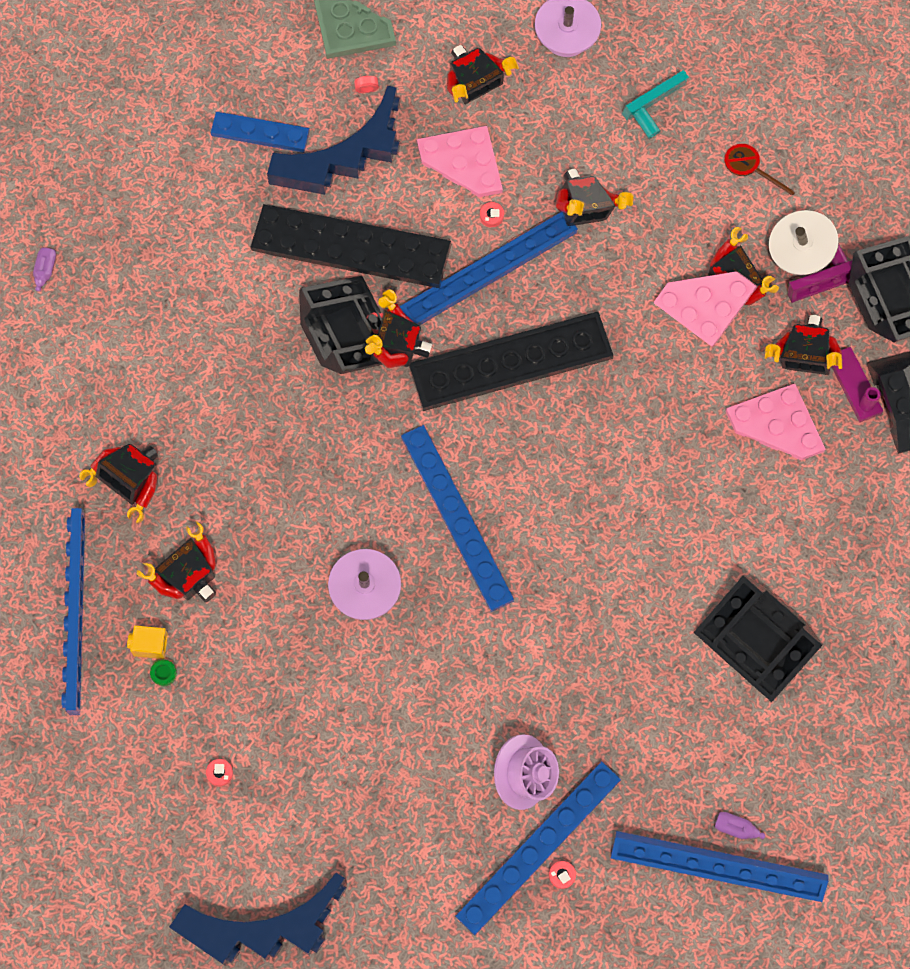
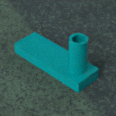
[622,70,689,139]

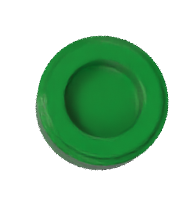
[150,660,177,687]

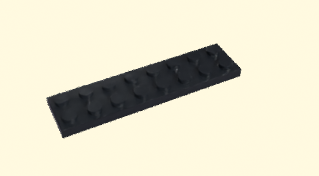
[250,204,452,289]
[409,311,614,411]

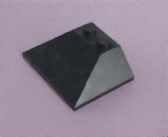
[849,236,910,343]
[299,276,383,374]
[866,352,910,454]
[693,575,823,703]

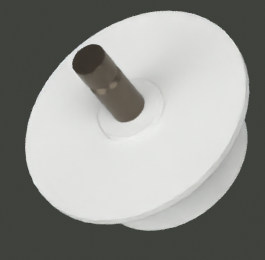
[769,210,838,275]

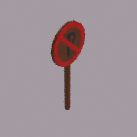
[724,144,795,195]

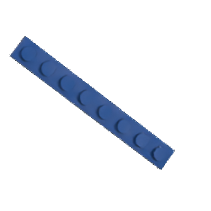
[400,212,578,325]
[401,425,514,612]
[61,508,85,715]
[455,761,621,936]
[611,831,829,902]

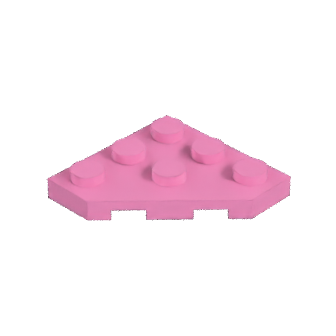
[417,126,503,197]
[654,272,758,347]
[726,384,826,460]

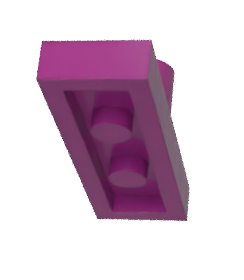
[787,243,852,303]
[831,347,883,423]

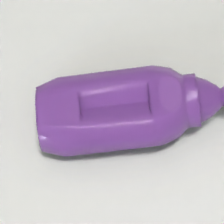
[33,248,56,291]
[715,812,765,839]

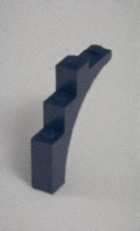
[267,86,401,195]
[169,873,347,966]

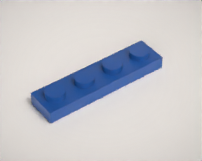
[211,111,310,153]

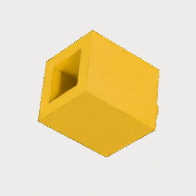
[127,626,168,659]

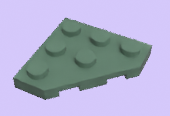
[314,0,396,59]

